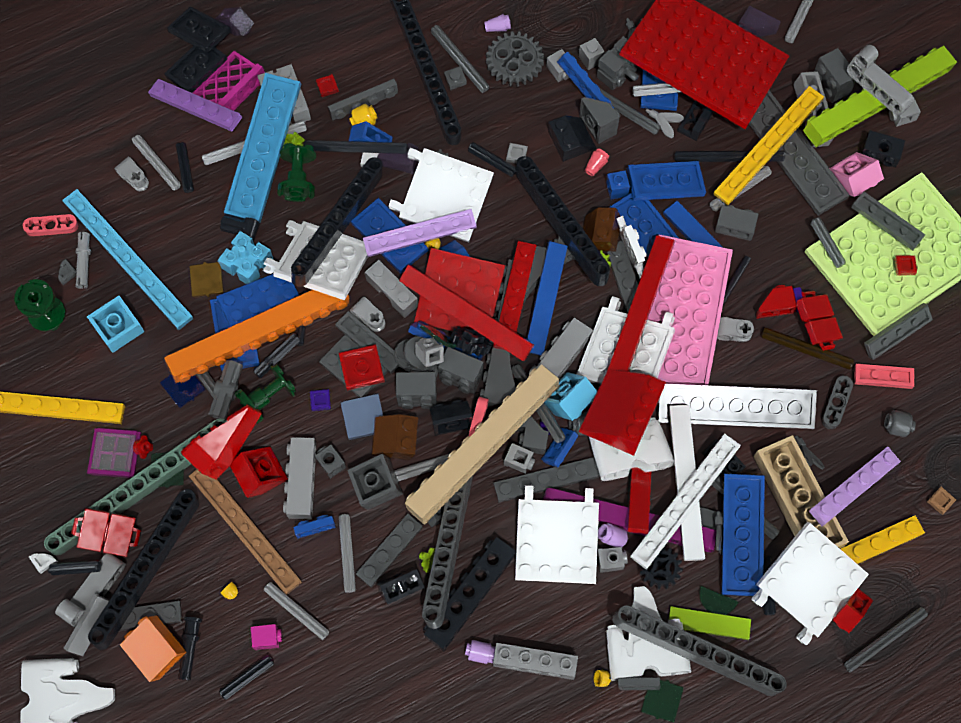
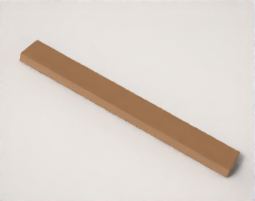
[189,469,302,595]

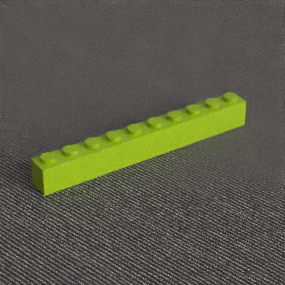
[803,46,957,148]

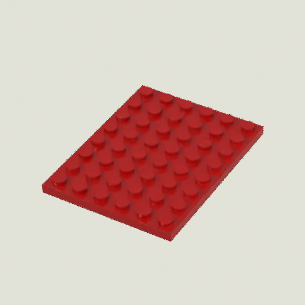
[619,0,789,129]

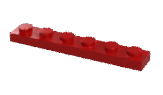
[493,241,537,350]

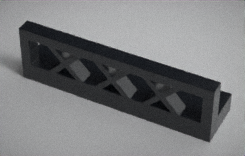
[677,100,714,141]

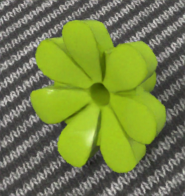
[419,548,436,573]

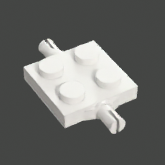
[616,216,646,278]

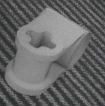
[114,156,149,191]
[350,297,386,332]
[717,317,754,342]

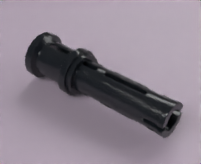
[178,617,202,681]

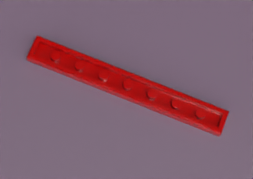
[608,235,675,372]
[399,265,534,361]

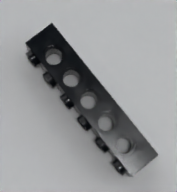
[423,537,516,652]

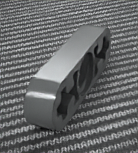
[822,376,853,429]

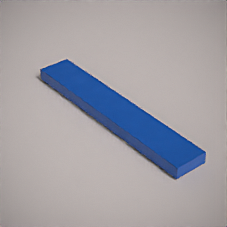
[526,241,568,356]

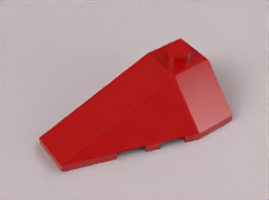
[181,405,262,479]

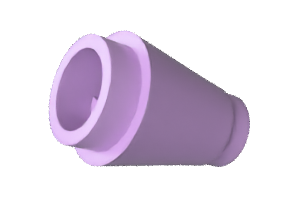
[484,14,511,32]

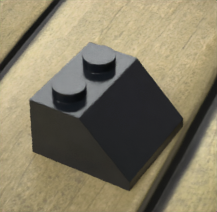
[548,115,596,162]
[430,400,472,436]

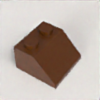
[583,208,621,252]
[372,414,418,460]

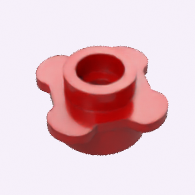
[133,435,153,459]

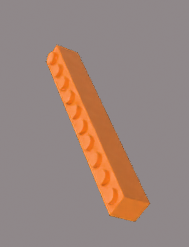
[164,290,349,383]

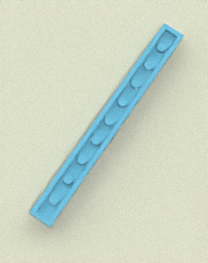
[62,189,194,330]

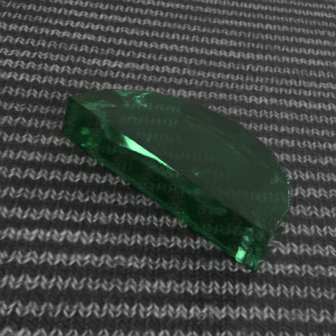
[699,586,739,615]

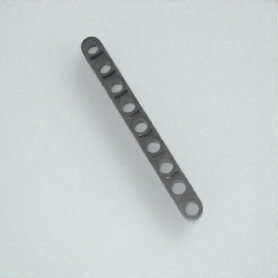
[422,476,473,629]
[612,606,787,696]

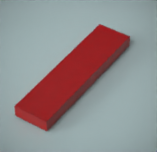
[628,467,652,534]

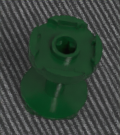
[277,143,316,202]
[14,279,65,331]
[234,364,296,424]

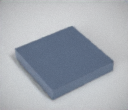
[341,394,383,440]

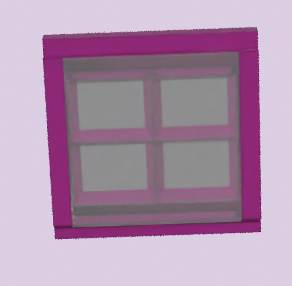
[87,428,142,478]

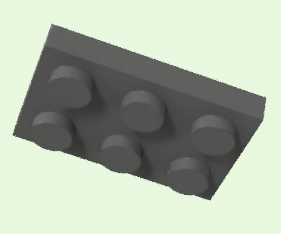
[319,335,388,398]

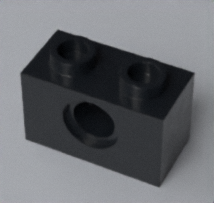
[861,130,906,168]

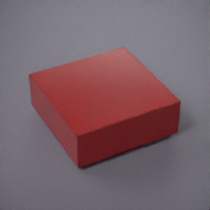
[316,74,339,97]
[895,255,917,276]

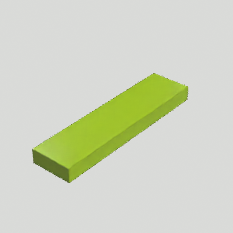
[669,607,751,640]

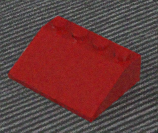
[579,369,666,456]

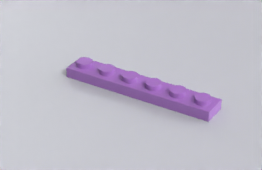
[148,79,242,132]

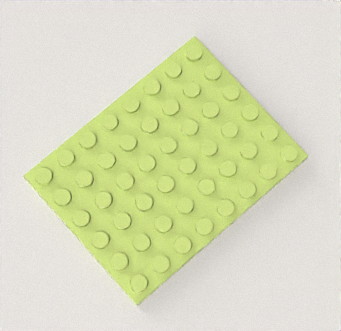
[805,172,961,336]

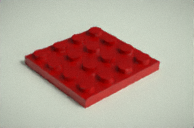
[414,248,506,331]

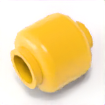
[349,104,378,126]

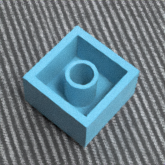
[87,296,144,353]
[544,372,597,421]

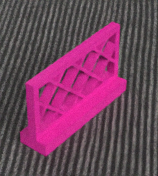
[193,51,265,126]

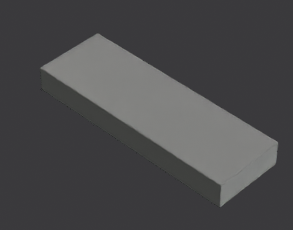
[64,594,110,656]

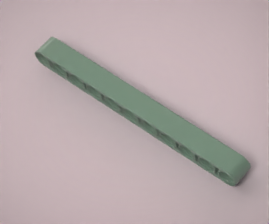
[44,418,227,556]

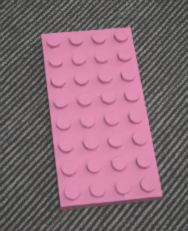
[648,235,733,385]

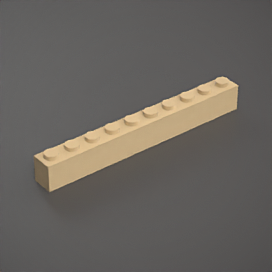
[405,364,560,525]

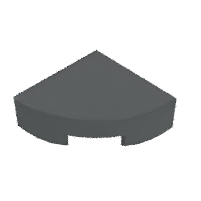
[58,259,76,285]

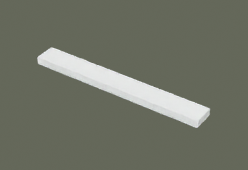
[669,405,705,561]
[630,434,741,570]

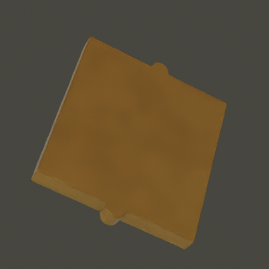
[190,262,224,297]

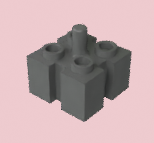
[597,36,639,90]

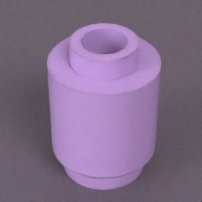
[598,524,628,547]
[465,640,496,664]

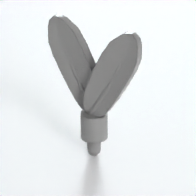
[646,109,684,138]

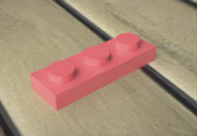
[854,364,914,389]

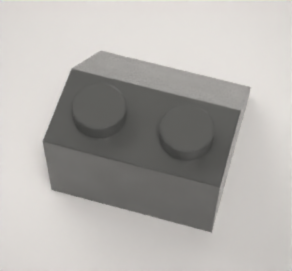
[579,97,620,144]

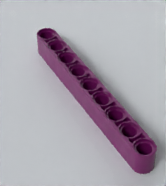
[543,488,717,552]

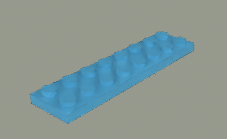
[224,73,301,222]

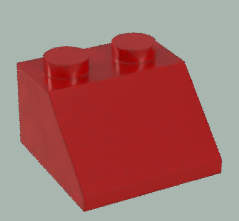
[230,447,288,498]

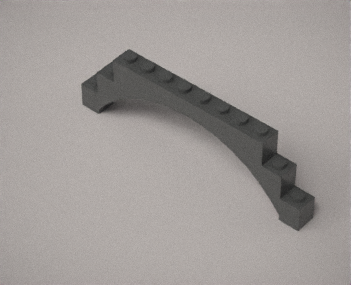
[480,237,576,455]

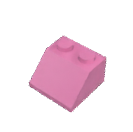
[829,152,884,197]

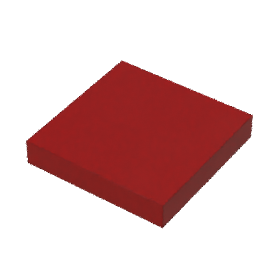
[339,345,385,391]

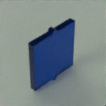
[160,375,206,408]

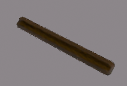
[761,328,854,370]

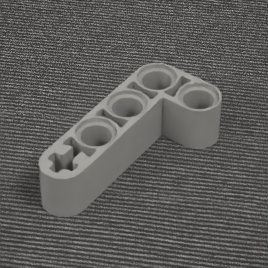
[847,45,914,115]
[55,553,126,627]

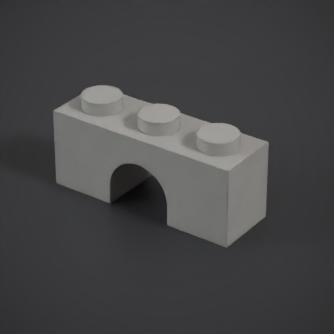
[365,260,418,318]

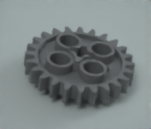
[486,31,544,86]

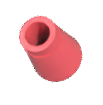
[584,148,609,177]

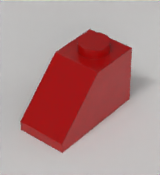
[756,285,797,319]
[833,589,873,633]

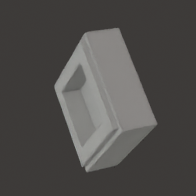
[506,143,528,164]

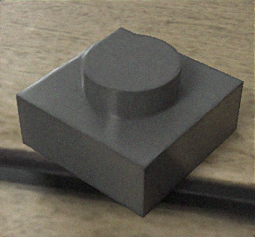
[444,66,467,90]

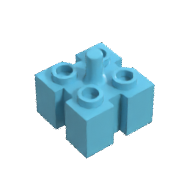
[218,231,273,284]

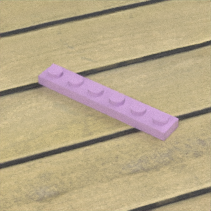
[363,209,477,257]
[809,447,901,526]

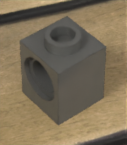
[315,445,346,479]

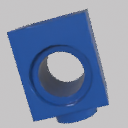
[606,170,630,200]

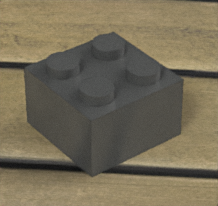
[814,48,856,103]
[438,347,484,394]
[396,372,437,409]
[347,454,403,510]

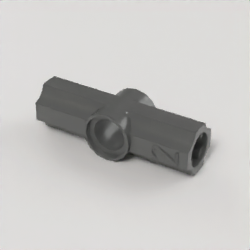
[208,360,243,420]

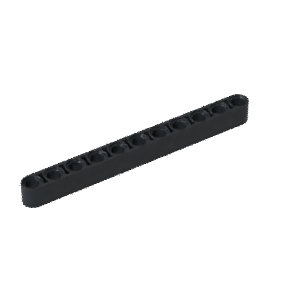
[390,0,461,145]

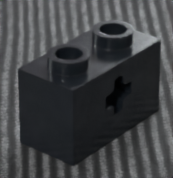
[377,567,425,605]

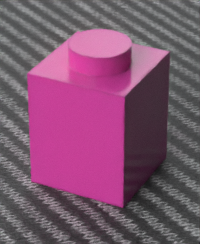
[251,624,282,650]

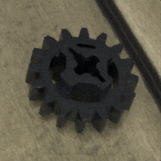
[450,326,492,356]
[638,548,683,590]

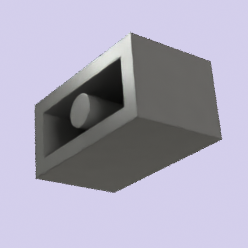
[715,205,758,241]

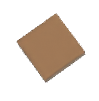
[927,487,956,515]

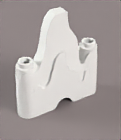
[589,418,674,481]
[606,586,692,681]
[20,658,115,723]

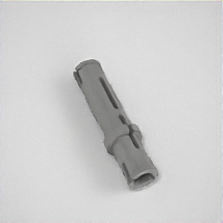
[75,232,91,289]

